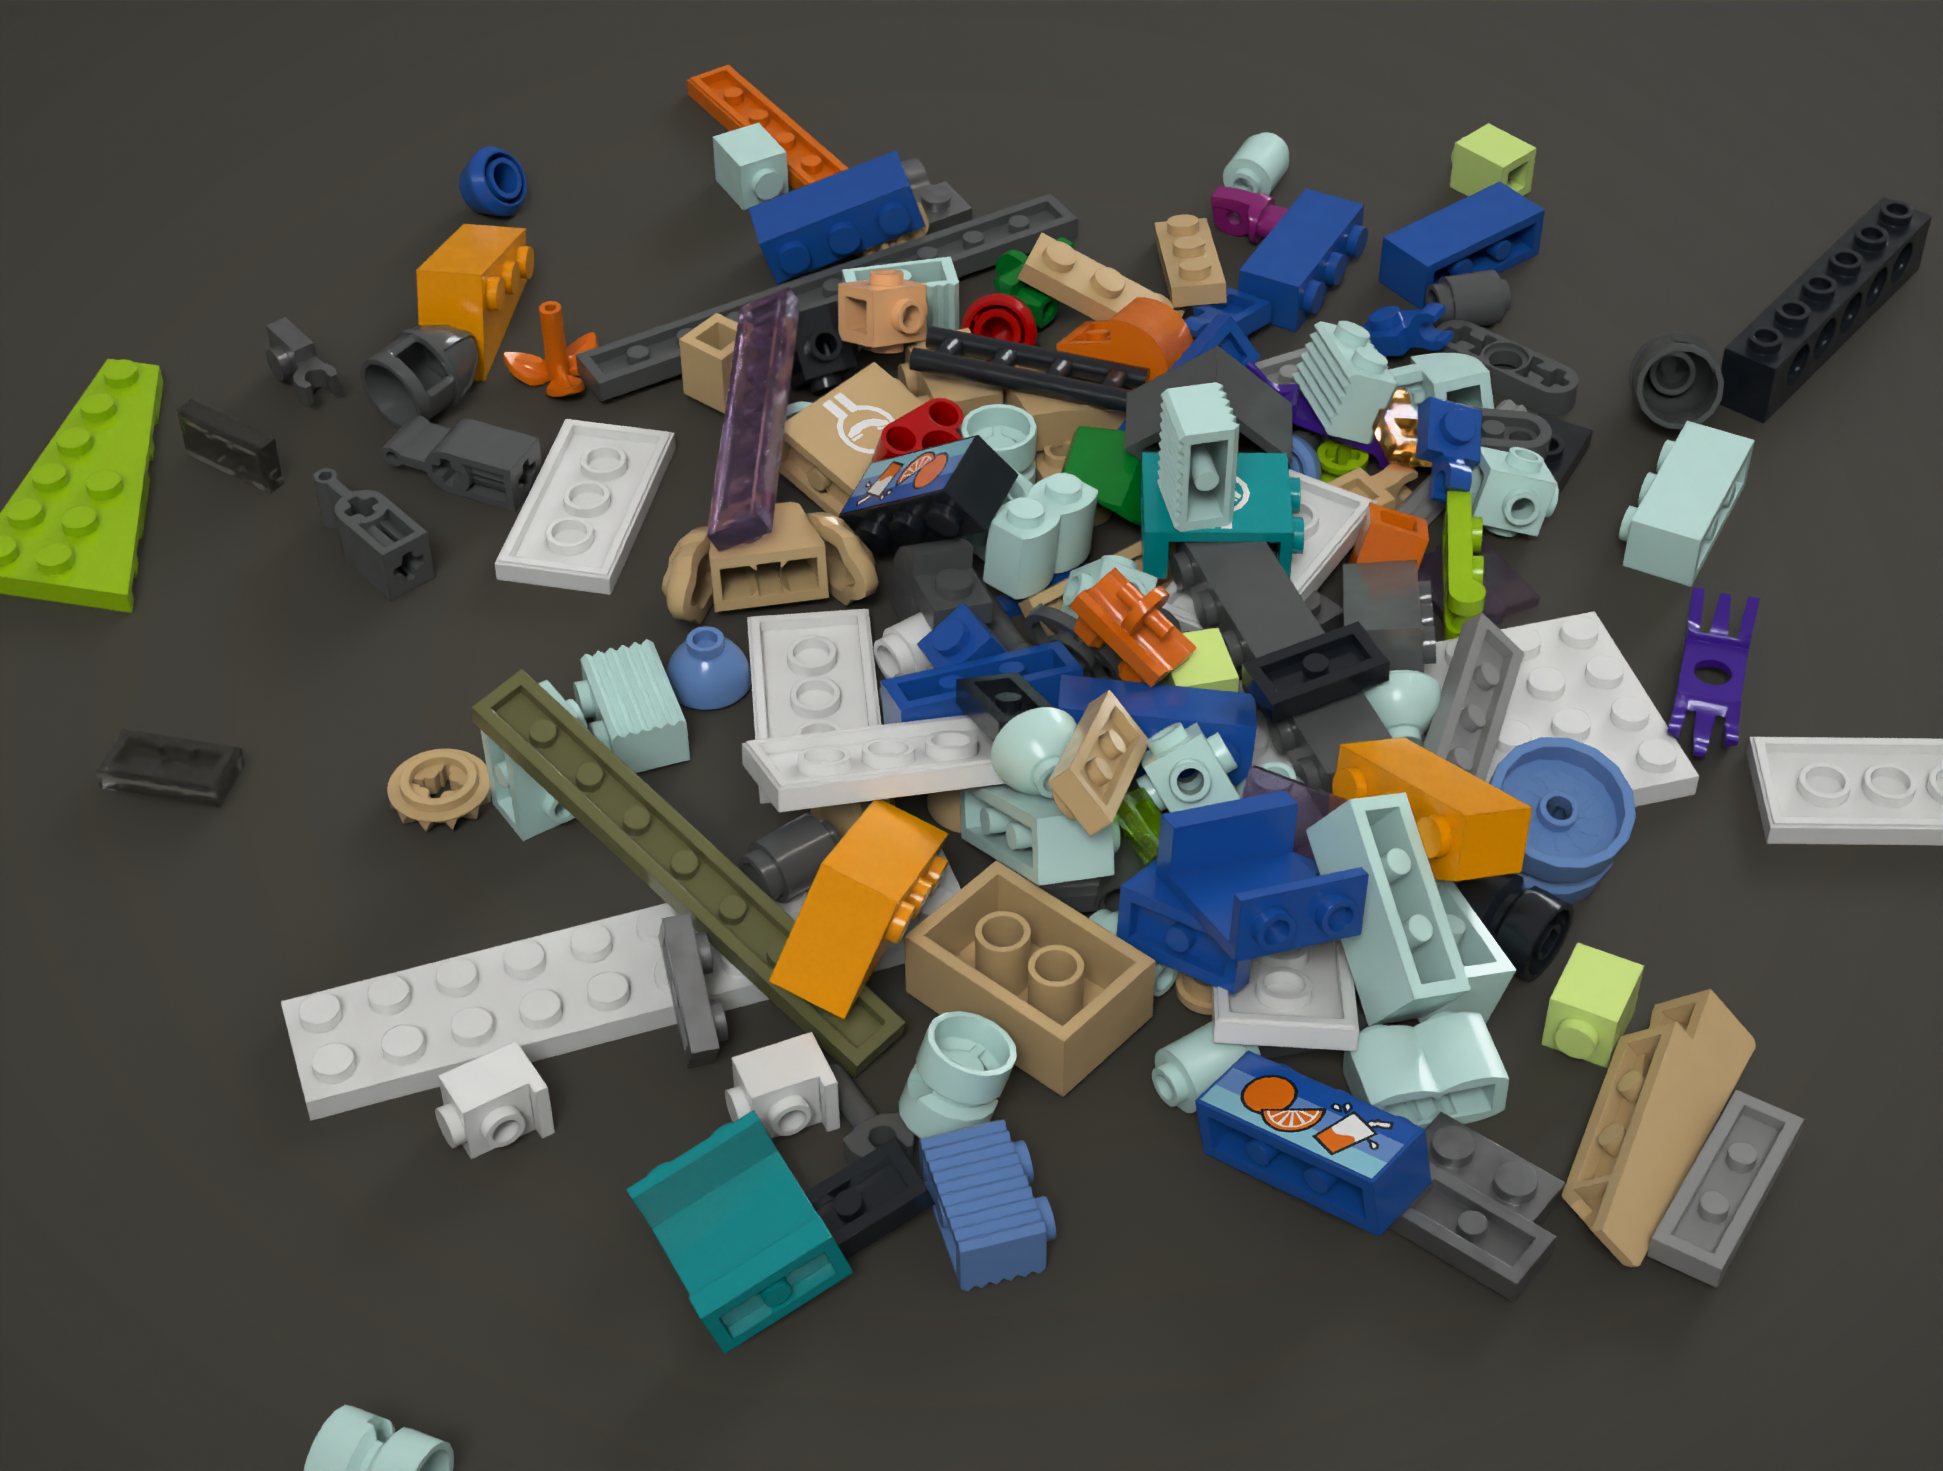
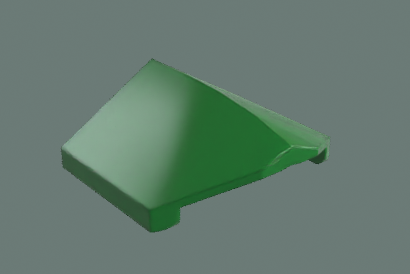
[1061,426,1141,526]

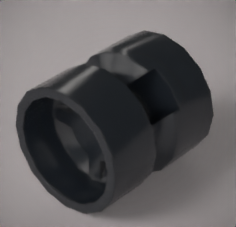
[1458,873,1574,981]

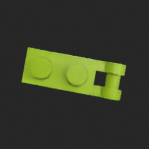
[1442,491,1486,640]

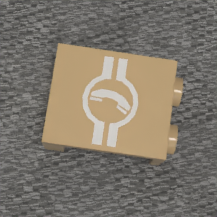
[770,362,924,517]

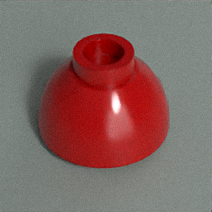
[961,293,1037,362]

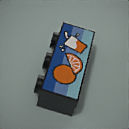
[838,435,1019,554]

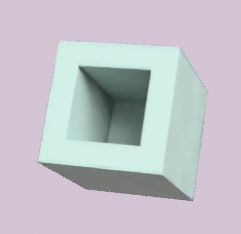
[713,123,789,210]

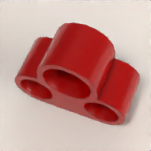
[872,398,964,462]

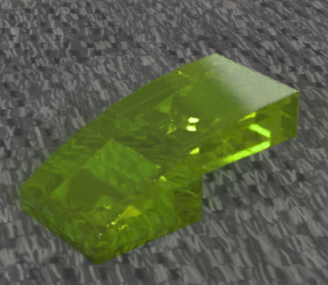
[1114,787,1162,866]

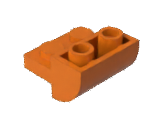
[1056,297,1193,381]

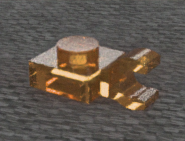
[1371,387,1432,468]

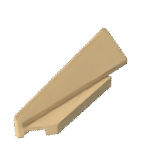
[1561,989,1756,1267]

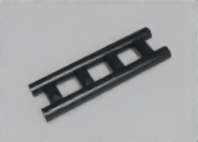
[909,326,1150,413]

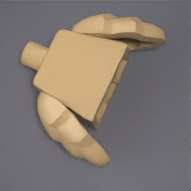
[661,499,879,625]

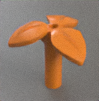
[503,301,598,397]

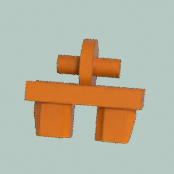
[1069,568,1197,688]

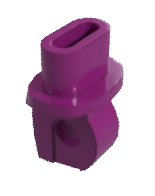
[1211,186,1288,244]

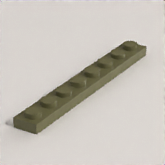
[471,669,906,1078]

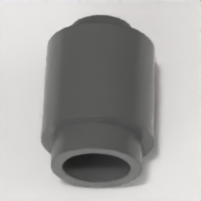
[1425,269,1511,328]
[738,813,840,903]

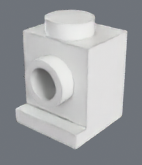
[725,1032,840,1139]
[435,1041,555,1159]

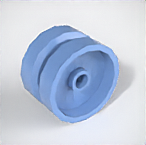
[1489,737,1636,904]

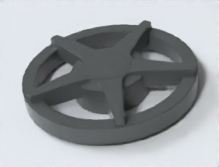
[1024,603,1123,681]

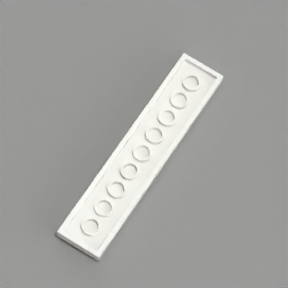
[281,849,961,1121]

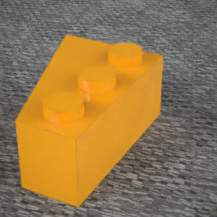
[416,224,534,381]
[1330,737,1532,881]
[769,800,949,1019]

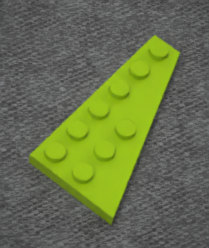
[0,359,164,613]

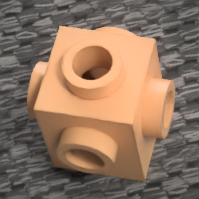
[838,269,928,354]

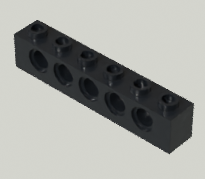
[1719,197,1932,423]

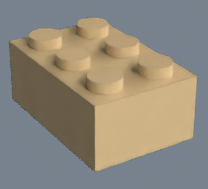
[904,860,1156,1097]

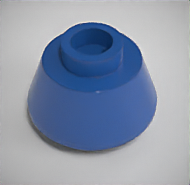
[459,146,527,217]

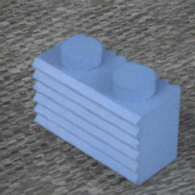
[919,1119,1056,1292]

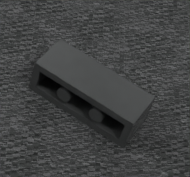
[1343,560,1436,673]

